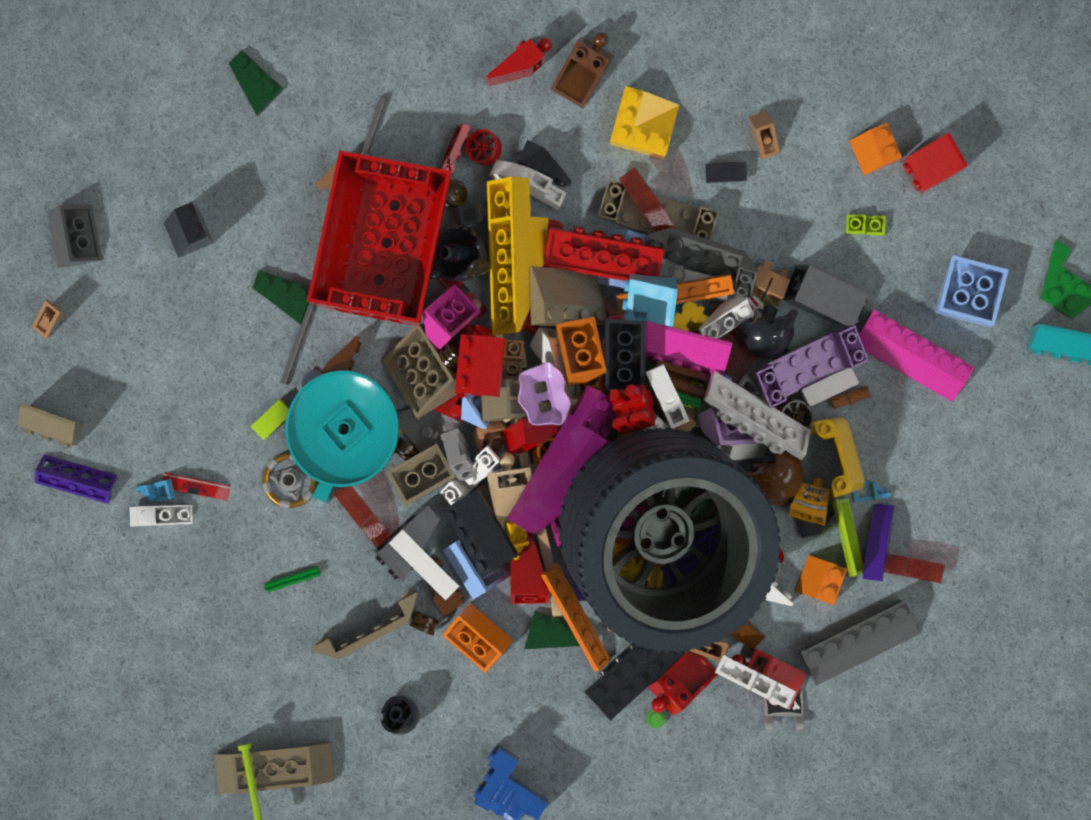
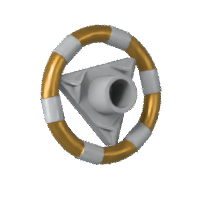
[262,452,318,508]

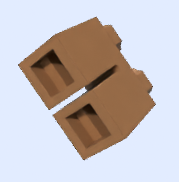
[752,261,790,307]

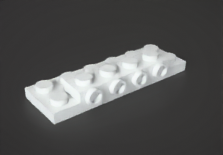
[704,371,811,460]

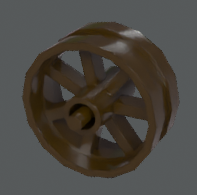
[776,398,812,428]

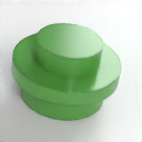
[646,710,666,728]

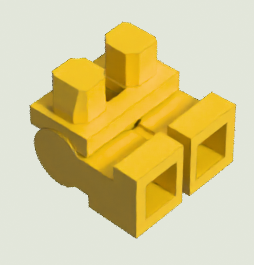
[668,302,709,335]

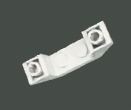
[440,446,501,505]

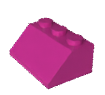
[422,284,481,350]

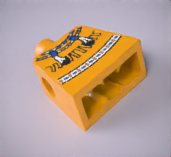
[789,478,829,526]

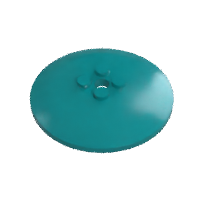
[285,371,399,487]

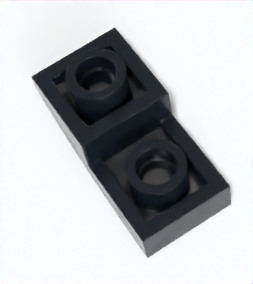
[705,162,747,183]

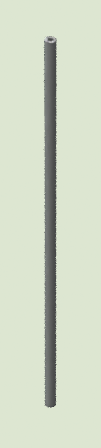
[280,96,388,385]

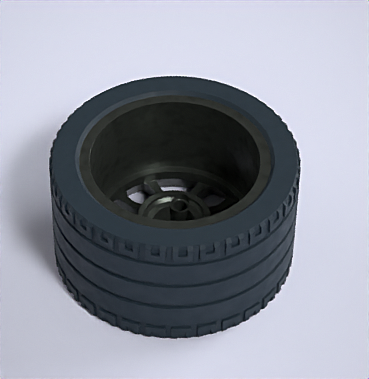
[558,428,781,653]

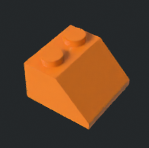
[849,123,902,175]
[795,555,847,605]

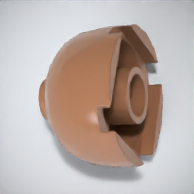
[473,421,509,454]

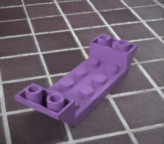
[755,325,869,408]

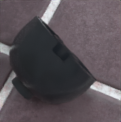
[381,695,420,735]

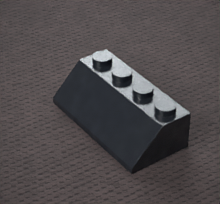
[605,312,647,392]
[443,489,519,577]

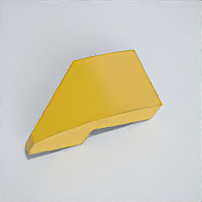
[506,521,529,560]

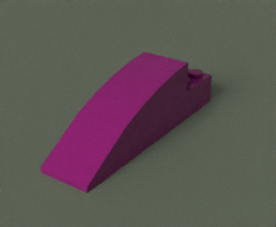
[506,385,615,535]

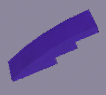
[863,503,894,582]

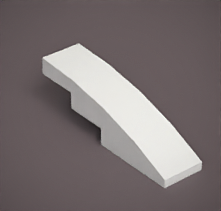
[389,529,459,600]
[715,655,797,709]

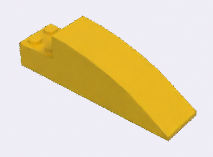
[487,177,548,335]

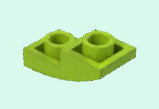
[846,214,886,236]
[250,398,289,440]

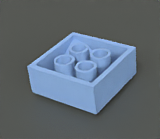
[934,255,1009,328]

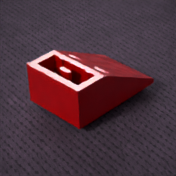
[503,418,564,454]

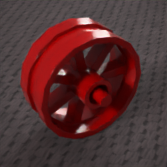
[465,129,502,166]

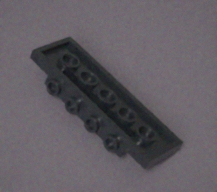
[584,643,685,721]

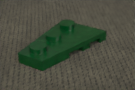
[229,50,283,117]
[252,270,310,325]

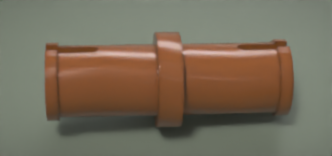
[830,386,871,409]

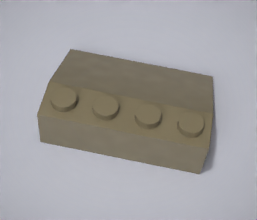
[529,267,607,327]
[382,323,457,418]

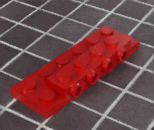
[543,227,665,281]

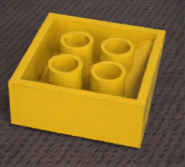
[610,86,679,160]

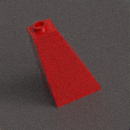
[510,532,550,604]

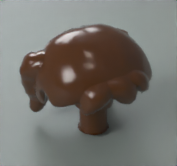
[747,450,804,506]

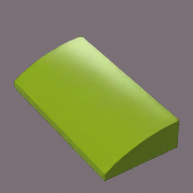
[832,498,864,577]

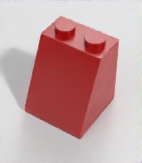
[902,133,968,194]

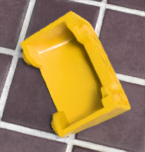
[809,417,864,499]

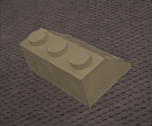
[18,403,84,448]
[386,444,457,506]

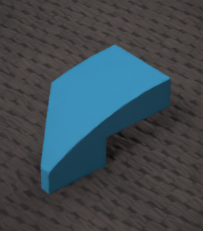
[134,479,176,502]
[852,481,891,502]

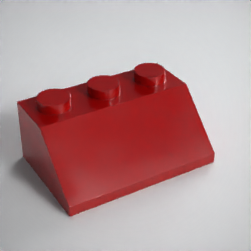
[455,335,506,397]

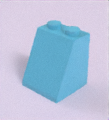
[622,274,678,327]

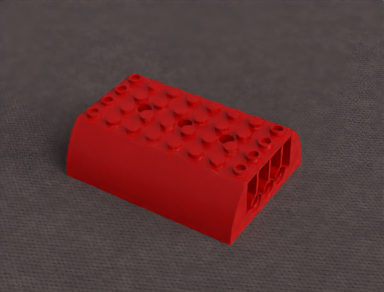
[307,150,452,326]

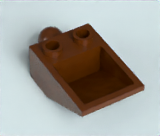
[551,32,614,108]

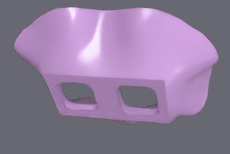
[518,362,571,426]

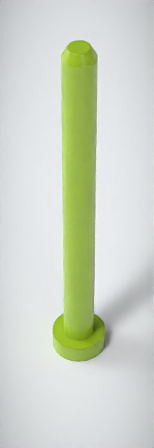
[238,743,263,820]

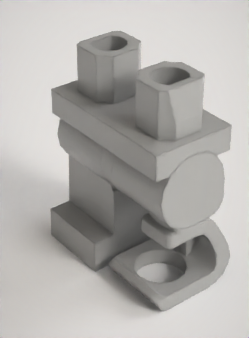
[440,422,477,481]

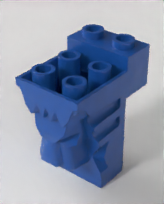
[473,746,548,820]

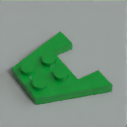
[1040,240,1091,319]

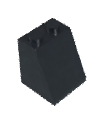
[164,202,213,258]

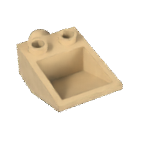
[487,453,532,529]

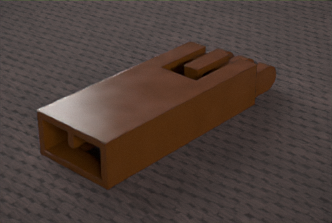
[650,360,711,402]

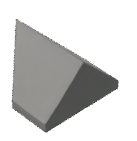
[737,362,764,400]

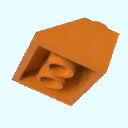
[556,317,607,386]
[442,603,514,673]

